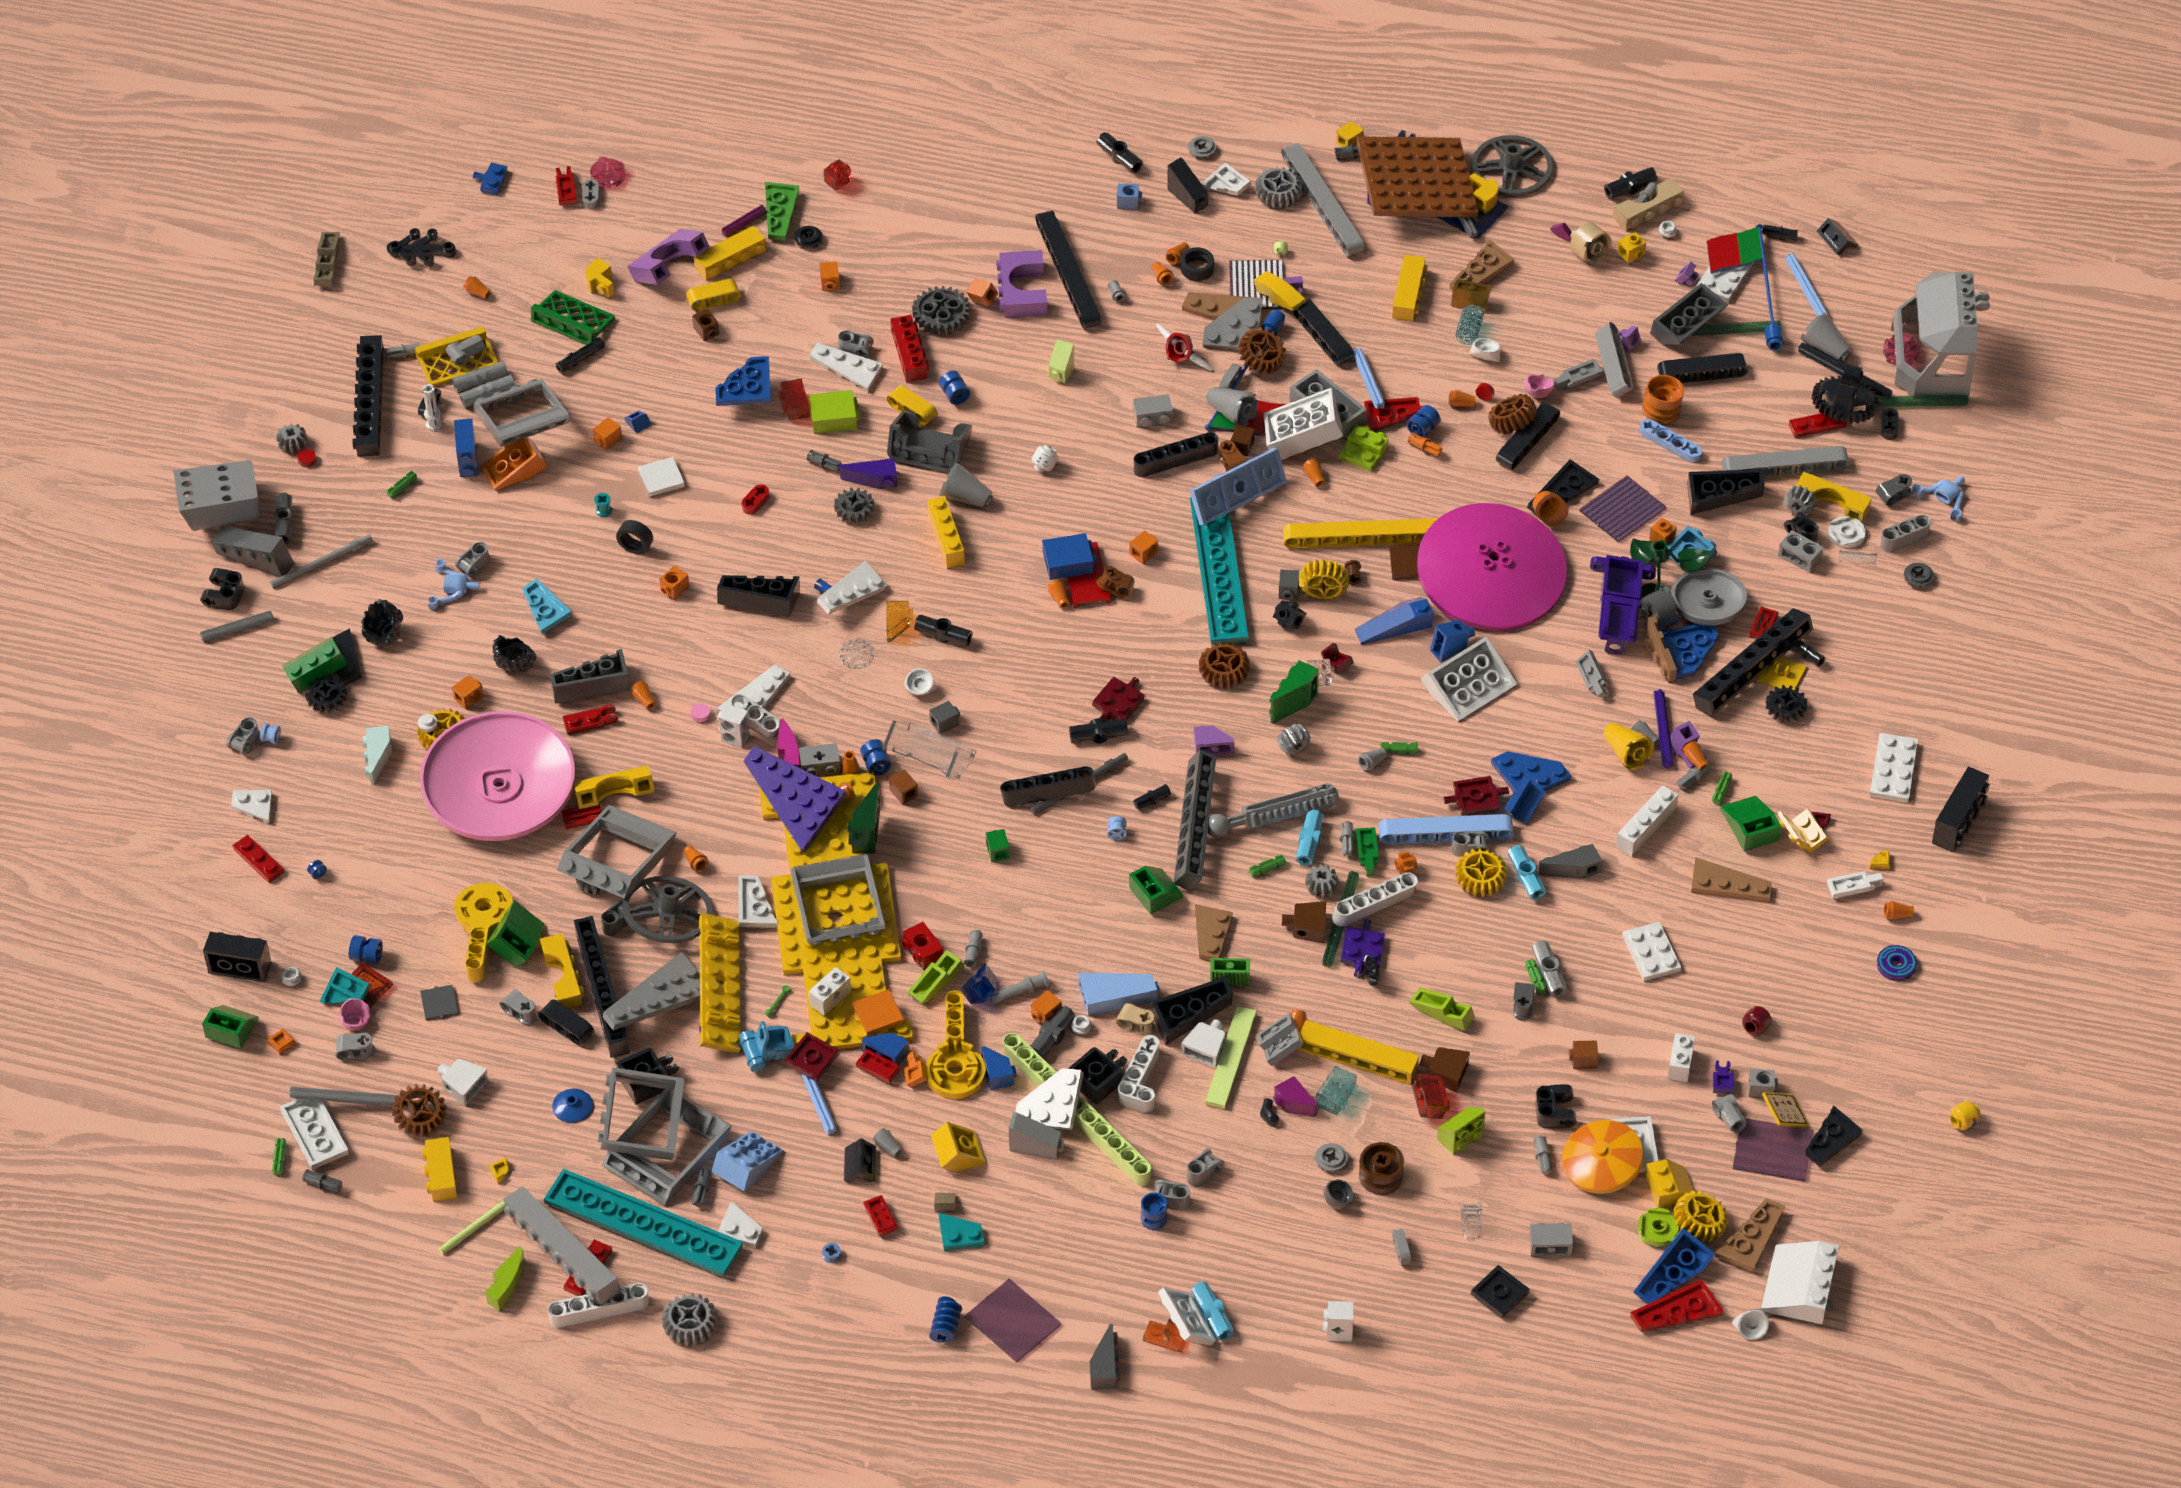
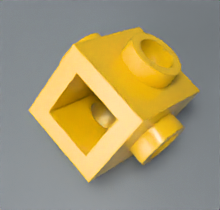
[1617,232,1646,263]

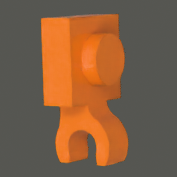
[904,1051,927,1088]

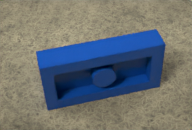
[1504,776,1546,824]

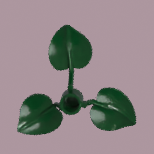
[1630,538,1711,600]

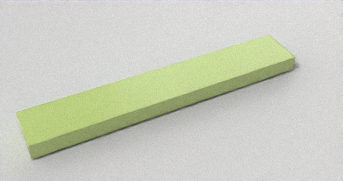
[1205,1006,1256,1109]

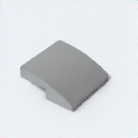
[1257,1013,1304,1066]

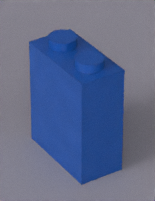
[454,418,478,477]
[1042,533,1096,580]

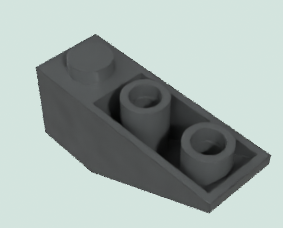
[1538,843,1603,878]
[1090,1324,1120,1390]

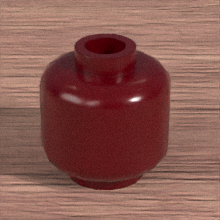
[1742,1006,1772,1036]

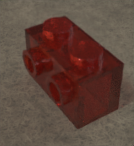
[778,378,810,421]
[1412,1073,1450,1119]

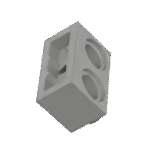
[1778,530,1823,573]

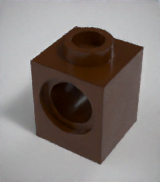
[692,309,719,341]
[1230,424,1255,457]

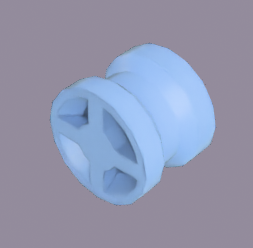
[260,723,281,744]
[1107,816,1127,840]

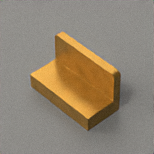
[1451,279,1492,313]

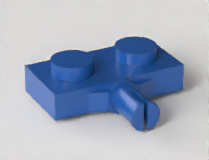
[473,162,508,196]

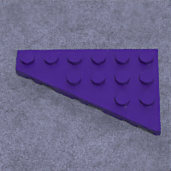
[743,746,847,853]

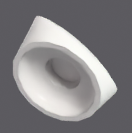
[1469,338,1500,362]
[904,668,937,695]
[1732,1310,1769,1340]

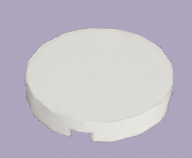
[1828,516,1866,549]

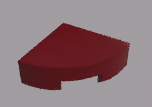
[1812,812,1831,829]

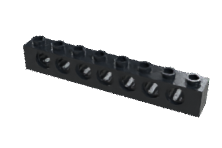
[352,335,384,457]
[1693,608,1813,716]
[574,916,630,1058]

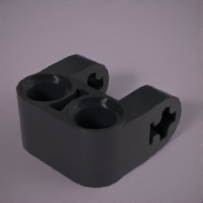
[200,568,244,610]
[1535,1084,1577,1129]

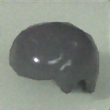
[1324,1179,1355,1209]

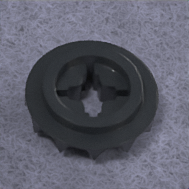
[794,226,823,249]
[1364,954,1380,986]

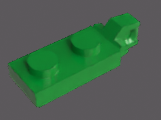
[1356,827,1379,876]

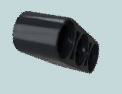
[538,999,594,1046]

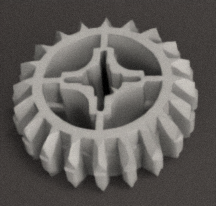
[1255,167,1303,209]
[662,1293,718,1346]

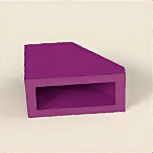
[1273,1076,1317,1117]

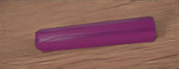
[721,205,767,237]

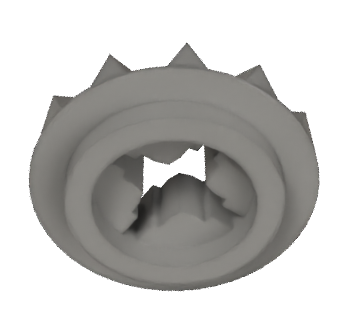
[1188,136,1216,159]
[1315,1143,1348,1173]

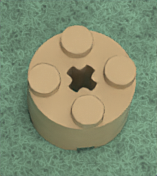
[1570,221,1611,264]

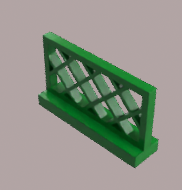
[531,290,615,345]

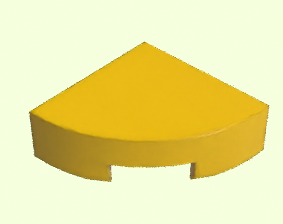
[1869,850,1890,870]
[488,1157,509,1184]

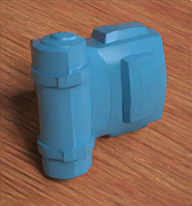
[739,1021,794,1072]

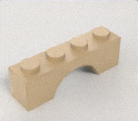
[1613,178,1684,231]

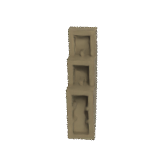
[313,232,340,286]

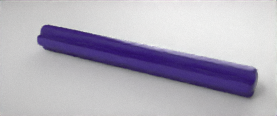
[1653,689,1674,769]

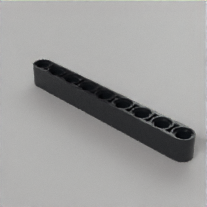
[1035,210,1101,329]

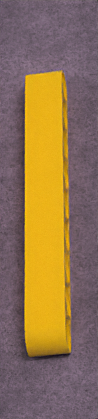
[1283,518,1438,549]

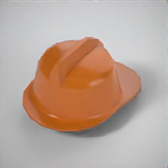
[1533,491,1569,527]

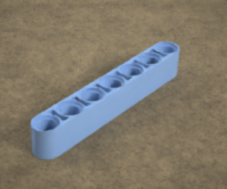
[1379,814,1514,845]

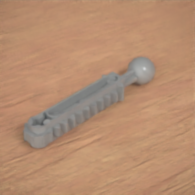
[1208,783,1339,838]

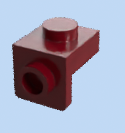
[1321,643,1354,673]

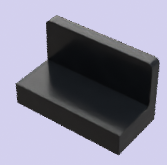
[1817,218,1858,255]
[844,1138,876,1183]

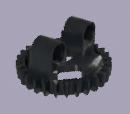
[1812,363,1880,424]

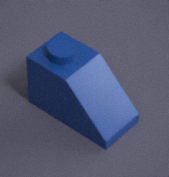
[862,1033,909,1065]
[981,1046,1017,1090]

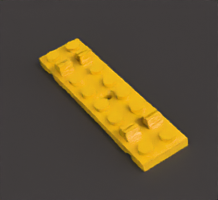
[699,913,740,1054]

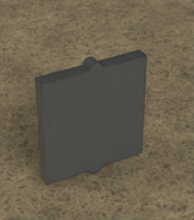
[420,985,458,1020]

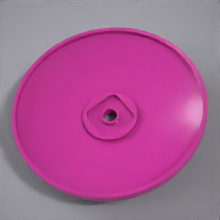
[1417,503,1567,631]

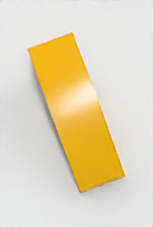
[1254,271,1306,311]

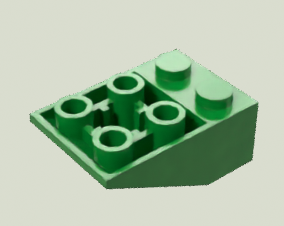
[1269,660,1319,724]
[1720,796,1781,851]
[486,900,544,968]

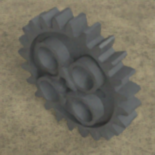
[912,286,971,334]

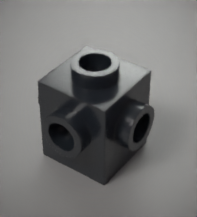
[1272,600,1307,629]

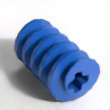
[929,1296,963,1343]

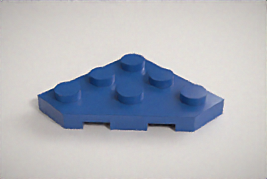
[715,356,771,406]
[1662,624,1718,680]
[1491,751,1571,792]

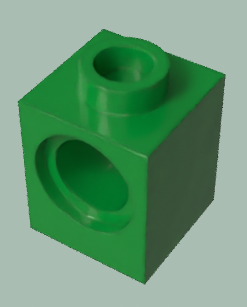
[985,829,1010,862]

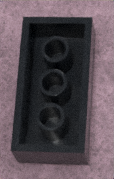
[1932,766,1991,852]

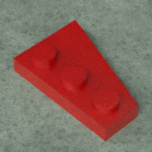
[1364,397,1421,431]

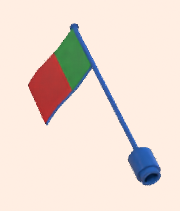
[1706,224,1784,351]
[1205,310,1286,436]

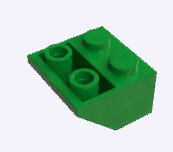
[1129,865,1183,914]
[202,1005,259,1049]

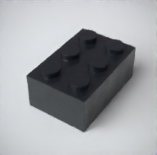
[203,932,272,982]

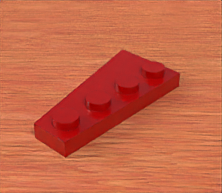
[1630,1280,1724,1332]

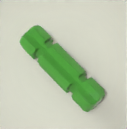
[386,471,417,499]
[1380,742,1418,754]
[1712,771,1733,805]
[1249,855,1286,878]
[1525,959,1547,995]
[272,1138,287,1175]

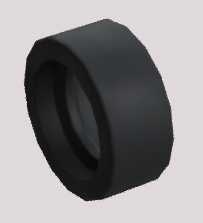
[1181,247,1214,281]
[616,520,654,555]

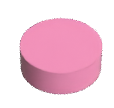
[691,703,710,722]

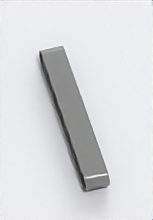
[1721,446,1850,478]

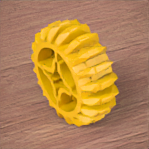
[1299,558,1350,601]
[417,708,465,750]
[1455,848,1508,897]
[1673,1190,1729,1243]

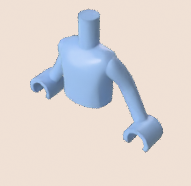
[1911,476,1965,523]
[428,559,479,611]

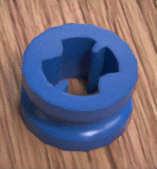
[307,860,327,879]

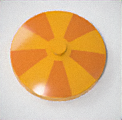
[1562,1120,1644,1194]

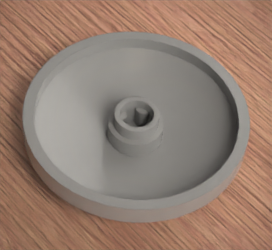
[1671,568,1747,625]

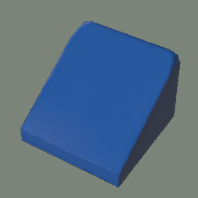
[624,410,651,433]

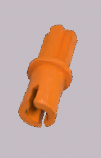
[1408,432,1443,456]

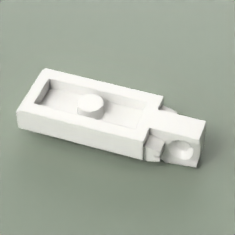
[1827,871,1883,899]

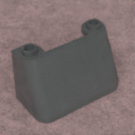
[887,410,972,473]

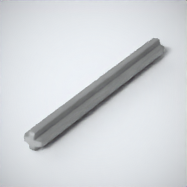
[289,1086,400,1106]

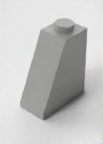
[1009,1112,1064,1160]

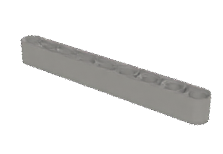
[1281,143,1365,257]

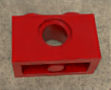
[902,921,944,970]

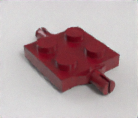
[1092,676,1145,721]
[1443,776,1509,816]

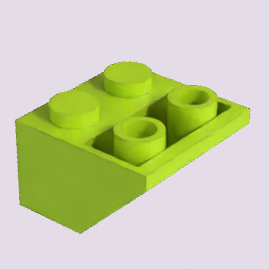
[1437,1107,1485,1155]

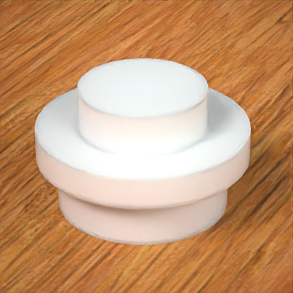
[1659,221,1676,237]
[418,714,437,732]
[281,967,302,986]
[1071,1015,1091,1035]

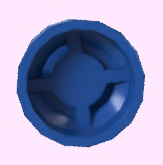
[939,370,971,405]
[1406,405,1441,438]
[860,739,892,776]
[348,935,383,965]
[1141,1192,1167,1230]

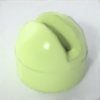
[1274,241,1288,257]

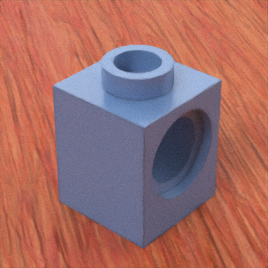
[1117,184,1142,209]

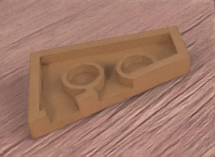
[1644,616,1677,683]

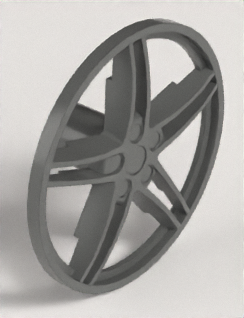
[1471,135,1553,196]
[622,876,713,943]

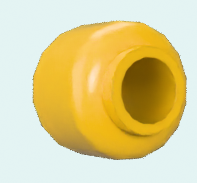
[1949,1101,1981,1130]

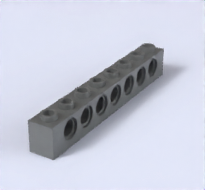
[1173,750,1216,891]

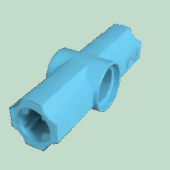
[1296,809,1324,866]
[1508,845,1546,900]
[1191,1281,1234,1341]

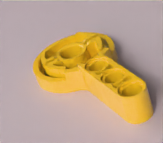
[454,883,513,982]
[926,990,986,1099]

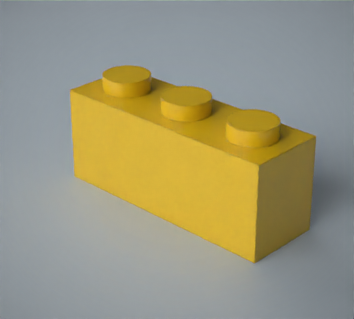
[422,1137,457,1202]

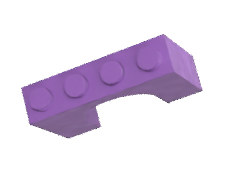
[627,229,710,285]
[996,250,1047,317]

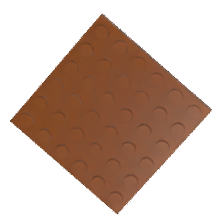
[1356,136,1478,217]

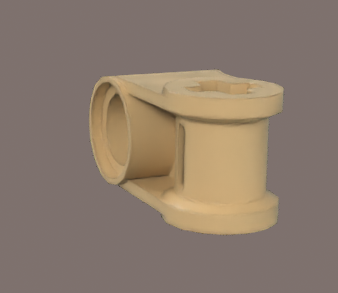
[1116,1003,1155,1036]

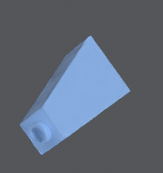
[1078,973,1160,1016]

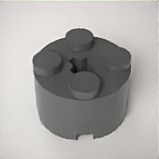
[1639,589,1680,632]

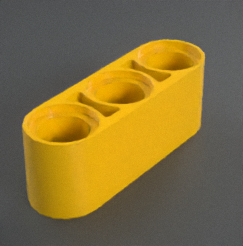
[686,279,741,311]
[886,385,938,426]

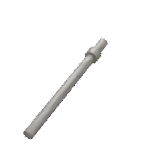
[270,534,373,588]

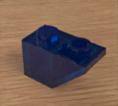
[960,963,997,1004]

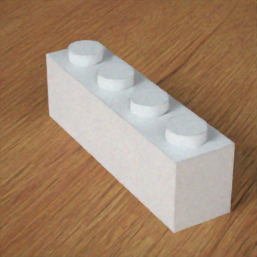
[1616,785,1678,857]

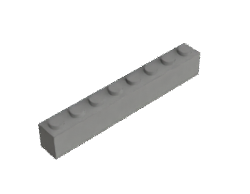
[503,1186,620,1305]

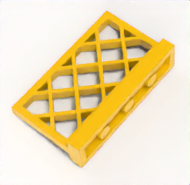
[415,326,498,387]

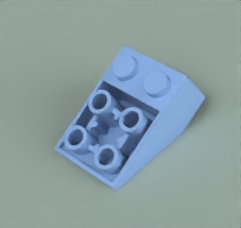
[712,1131,783,1191]

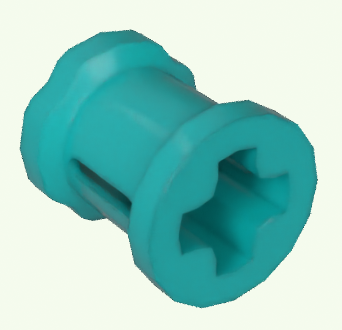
[594,493,612,517]

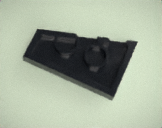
[332,628,362,686]
[1805,1105,1863,1167]

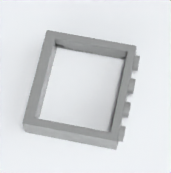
[598,1067,684,1161]

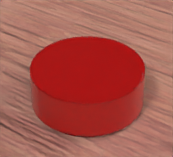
[1475,383,1495,401]
[297,449,316,467]

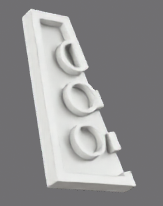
[809,343,883,393]
[716,665,790,727]

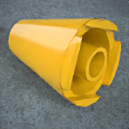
[1603,722,1654,770]

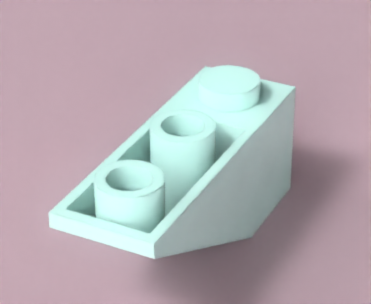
[363,725,392,785]

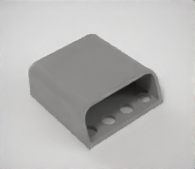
[173,460,261,531]

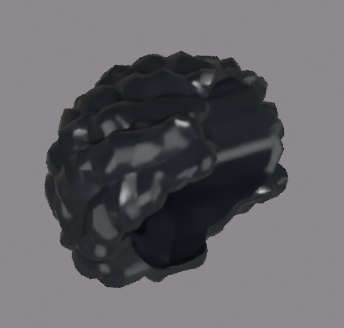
[361,599,403,646]
[492,635,537,673]

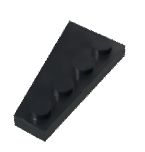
[1527,459,1600,513]

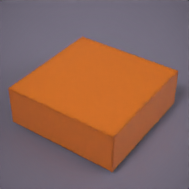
[267,1028,296,1055]

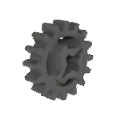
[834,487,874,523]

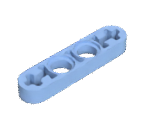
[1640,419,1702,463]

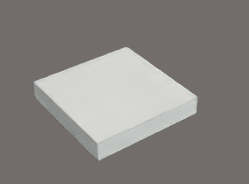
[638,457,685,497]

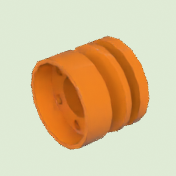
[1642,375,1685,424]

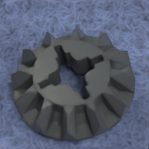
[1904,563,1934,588]

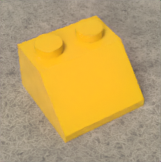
[931,1122,986,1172]
[1645,1159,1694,1209]

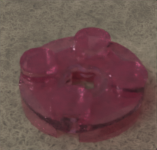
[590,157,625,189]
[1883,334,1920,366]

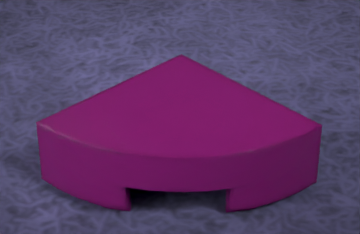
[1550,222,1572,240]

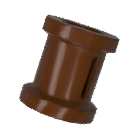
[1344,560,1362,585]

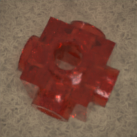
[823,159,852,191]

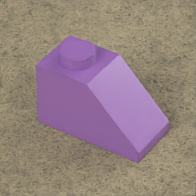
[1194,725,1234,755]

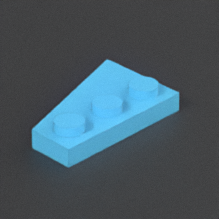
[522,579,572,635]

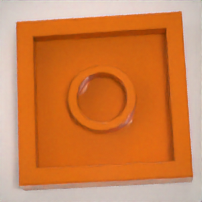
[852,989,904,1037]

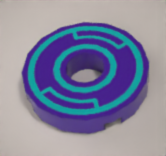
[1877,945,1917,981]

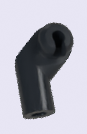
[1260,1098,1279,1125]

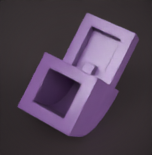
[1671,721,1707,769]

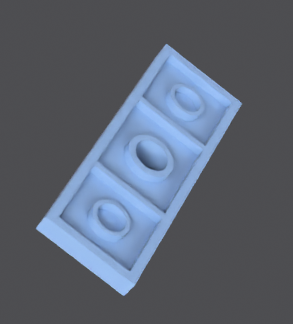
[1190,448,1287,525]

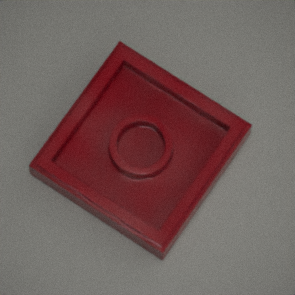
[784,1032,840,1082]

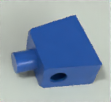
[1430,620,1475,663]

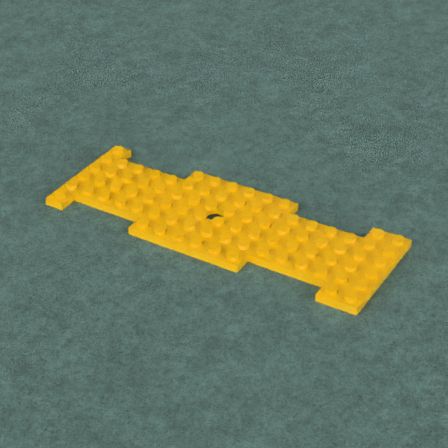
[759,771,913,1050]

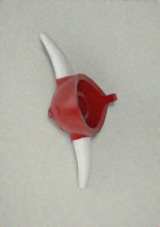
[1156,324,1213,371]

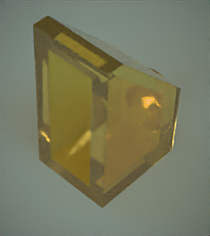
[886,601,913,642]

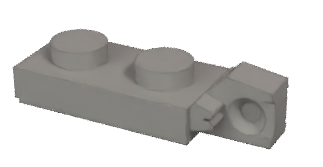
[1554,359,1604,391]
[1575,650,1609,699]

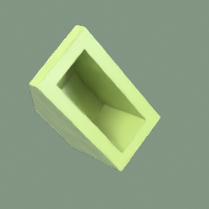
[1048,339,1075,384]

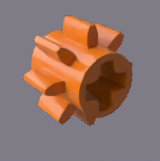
[1394,851,1418,874]

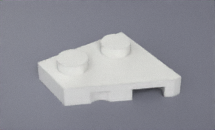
[1201,163,1251,196]
[231,790,272,824]
[718,1202,763,1248]

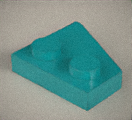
[320,967,372,1004]
[938,1213,984,1251]

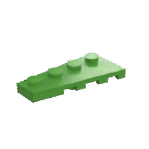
[765,182,800,241]

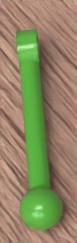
[765,985,790,1017]

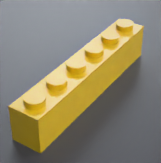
[1297,1020,1419,1085]

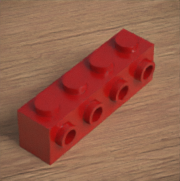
[890,315,930,383]

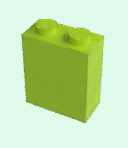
[809,390,860,434]

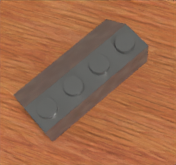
[1650,283,1728,345]

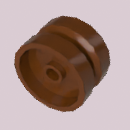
[1359,1142,1404,1195]

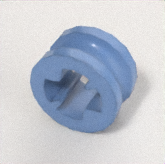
[822,1243,841,1263]

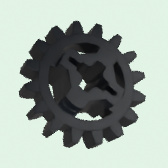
[305,676,348,713]
[1765,685,1807,723]

